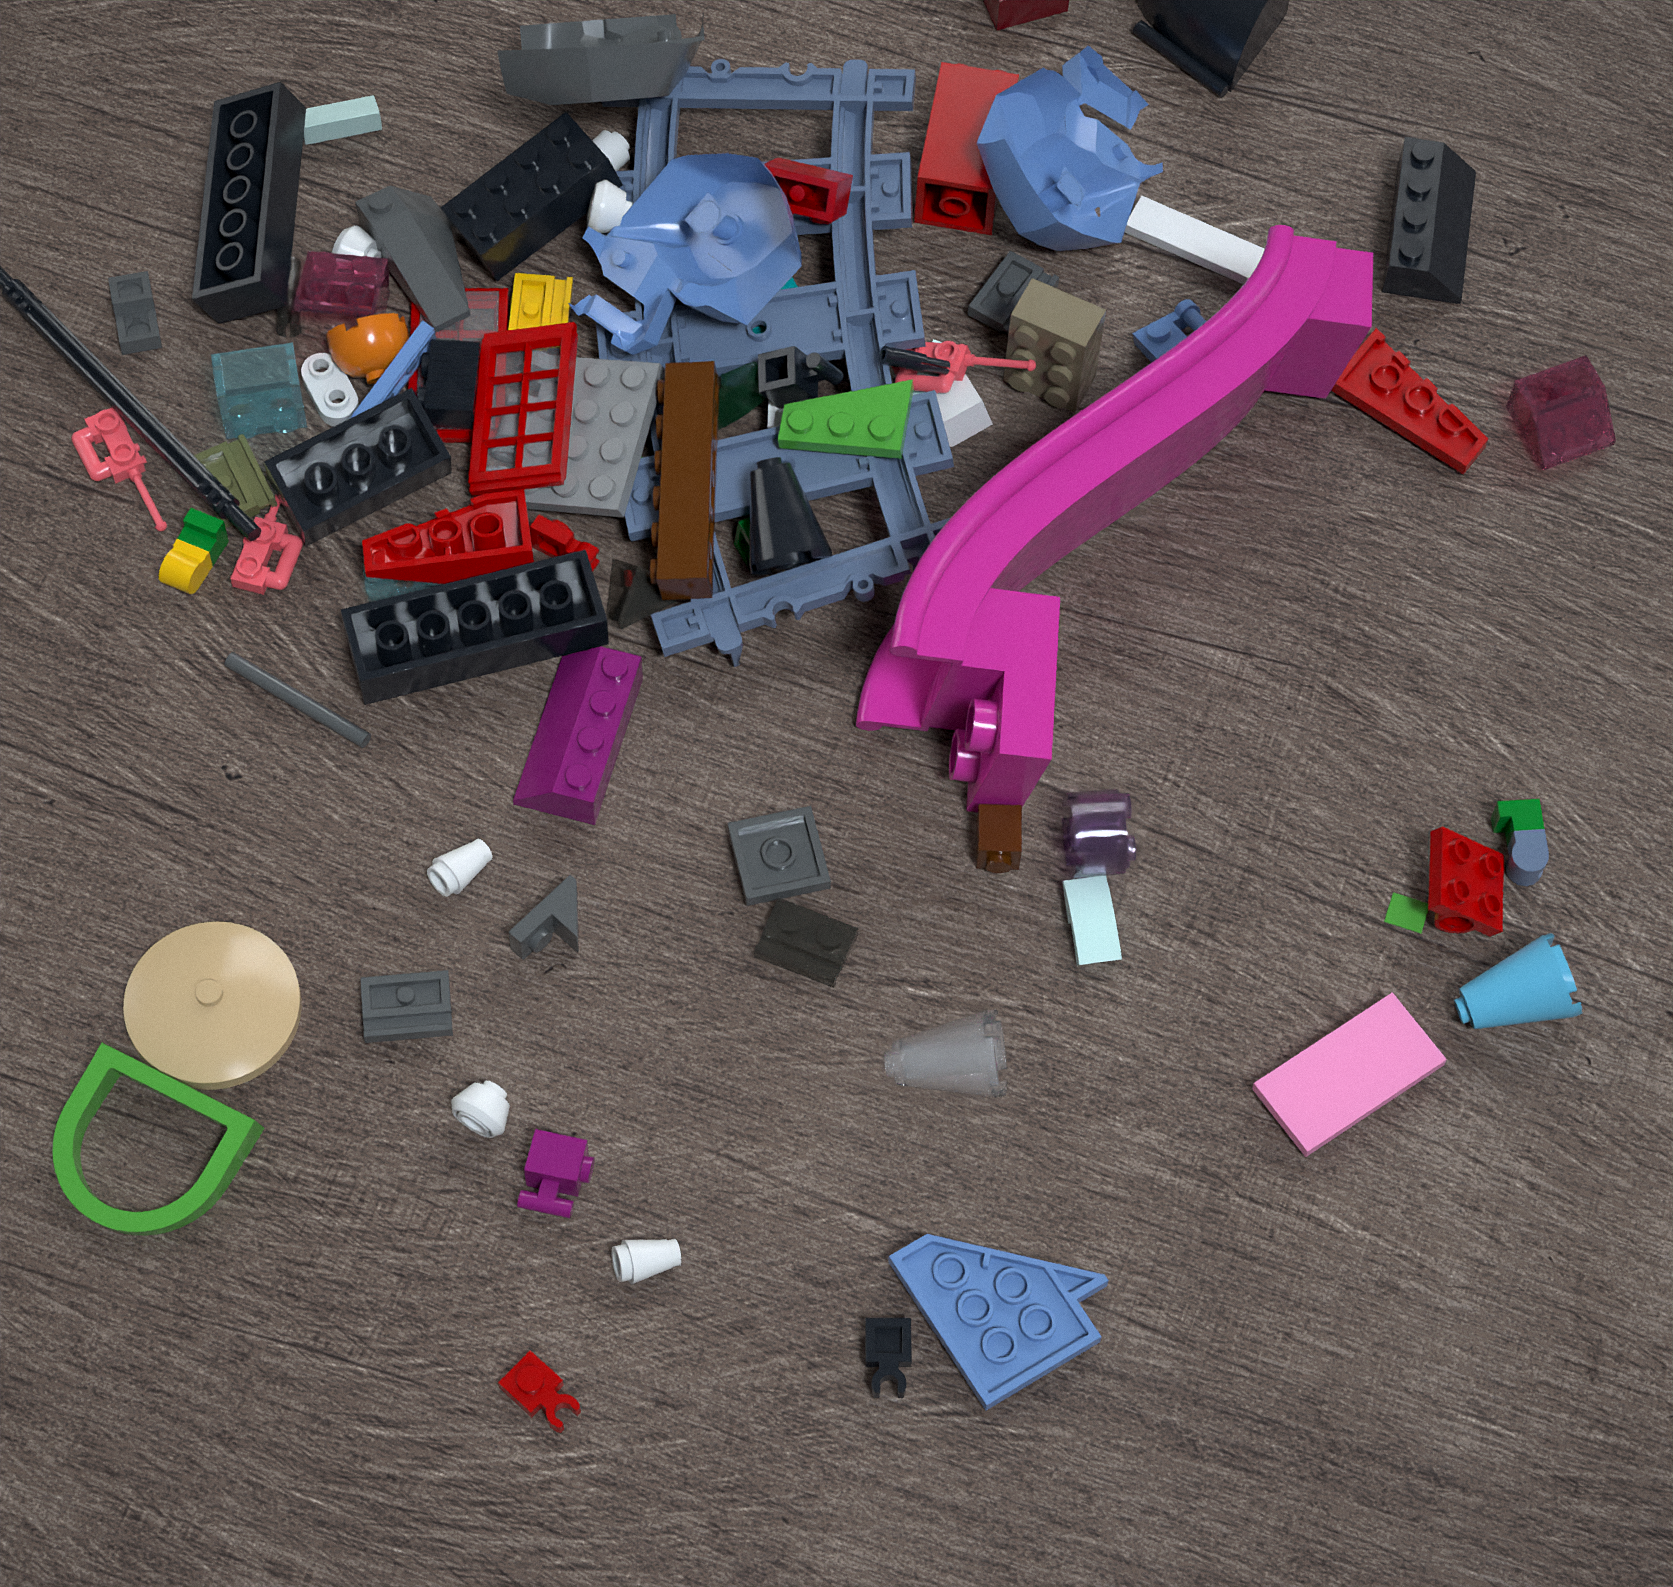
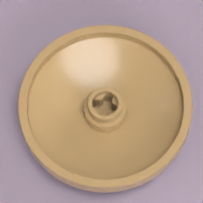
[123,922,302,1090]

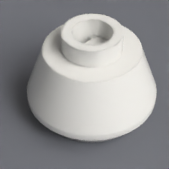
[586,180,632,234]
[330,226,381,278]
[451,1080,510,1138]

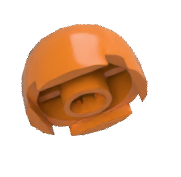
[326,313,409,384]

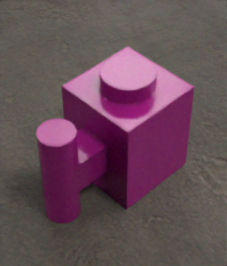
[517,1129,595,1219]

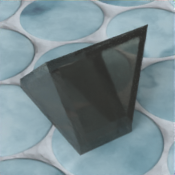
[606,558,680,630]

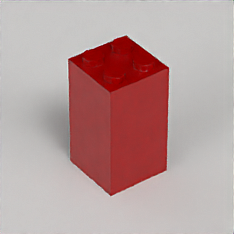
[914,62,1019,235]

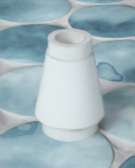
[427,839,492,897]
[612,1239,681,1285]

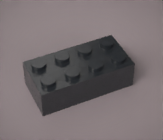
[440,112,623,281]
[264,388,452,547]

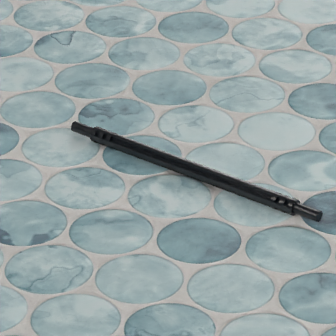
[0,266,262,541]

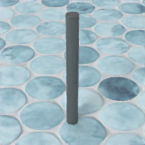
[224,652,371,748]

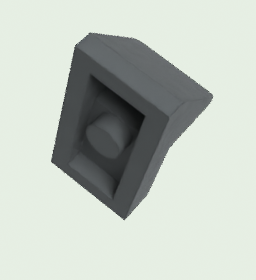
[509,875,579,960]

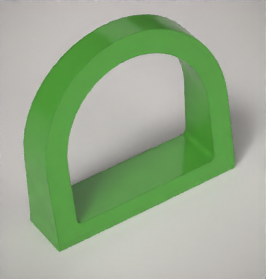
[53,1043,264,1236]

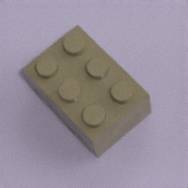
[1003,278,1106,413]

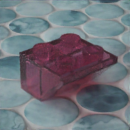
[293,251,390,319]
[1506,355,1616,471]

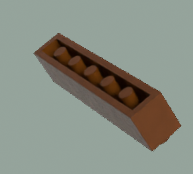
[650,361,720,600]

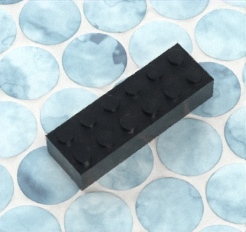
[192,82,306,324]
[340,550,609,705]

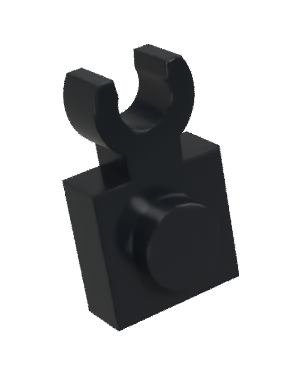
[865,1318,912,1398]

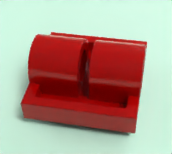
[1428,826,1504,937]

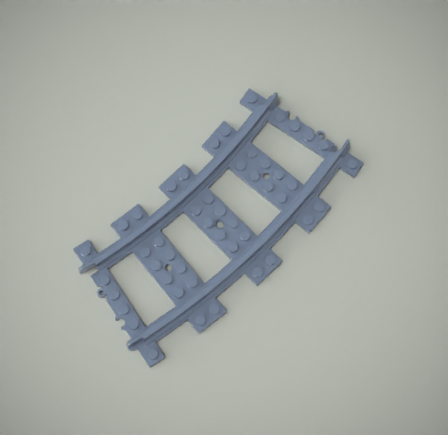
[596,59,954,667]

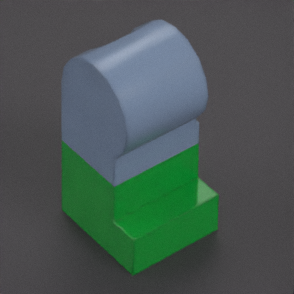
[1491,799,1549,886]

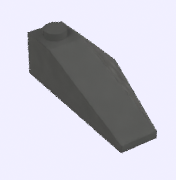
[355,185,471,333]

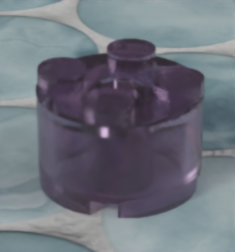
[1062,789,1136,878]

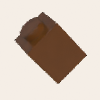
[976,804,1022,873]

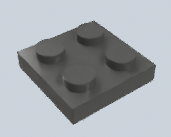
[727,806,831,906]

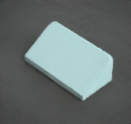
[304,95,382,145]

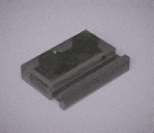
[754,897,858,988]

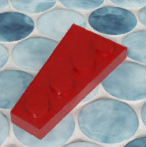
[1331,328,1488,475]

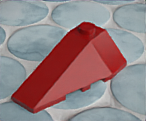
[362,489,534,584]

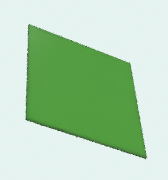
[1384,892,1429,934]

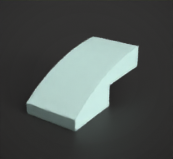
[1062,875,1122,966]

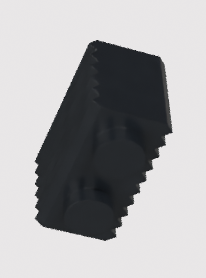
[418,339,481,430]

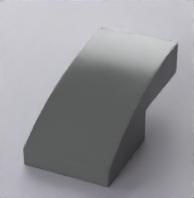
[108,271,162,355]

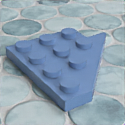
[888,1234,1109,1411]

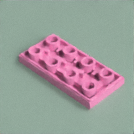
[1252,992,1447,1157]

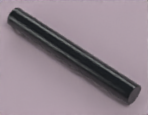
[1133,20,1230,98]

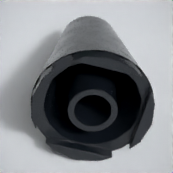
[749,457,833,576]

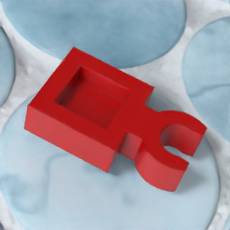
[530,514,600,572]
[498,1350,581,1433]

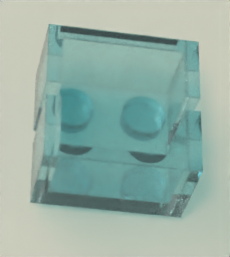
[211,342,307,439]

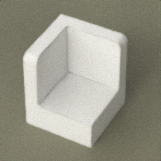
[936,374,993,447]

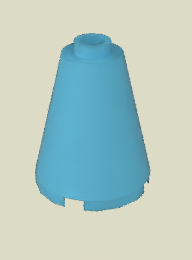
[1454,933,1582,1029]

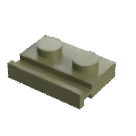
[194,434,278,528]

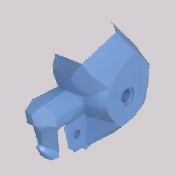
[977,46,1163,251]
[568,153,802,355]

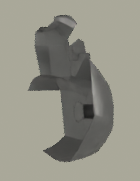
[497,12,704,105]

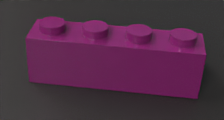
[513,646,643,825]

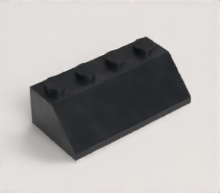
[1382,137,1476,304]

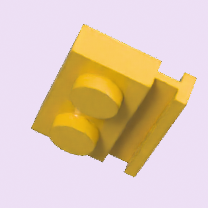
[508,273,573,352]

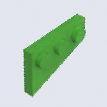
[778,379,914,459]

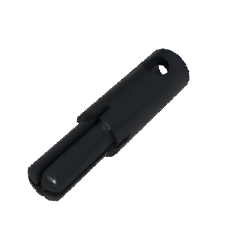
[879,346,950,375]

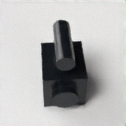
[758,346,843,409]

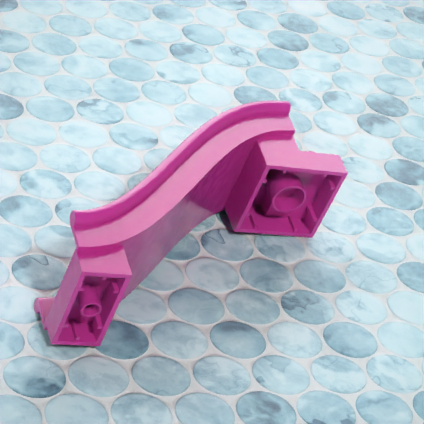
[856,225,1373,813]

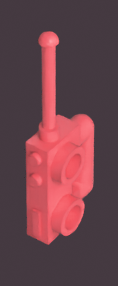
[891,341,1036,393]
[71,407,167,532]
[231,494,303,595]

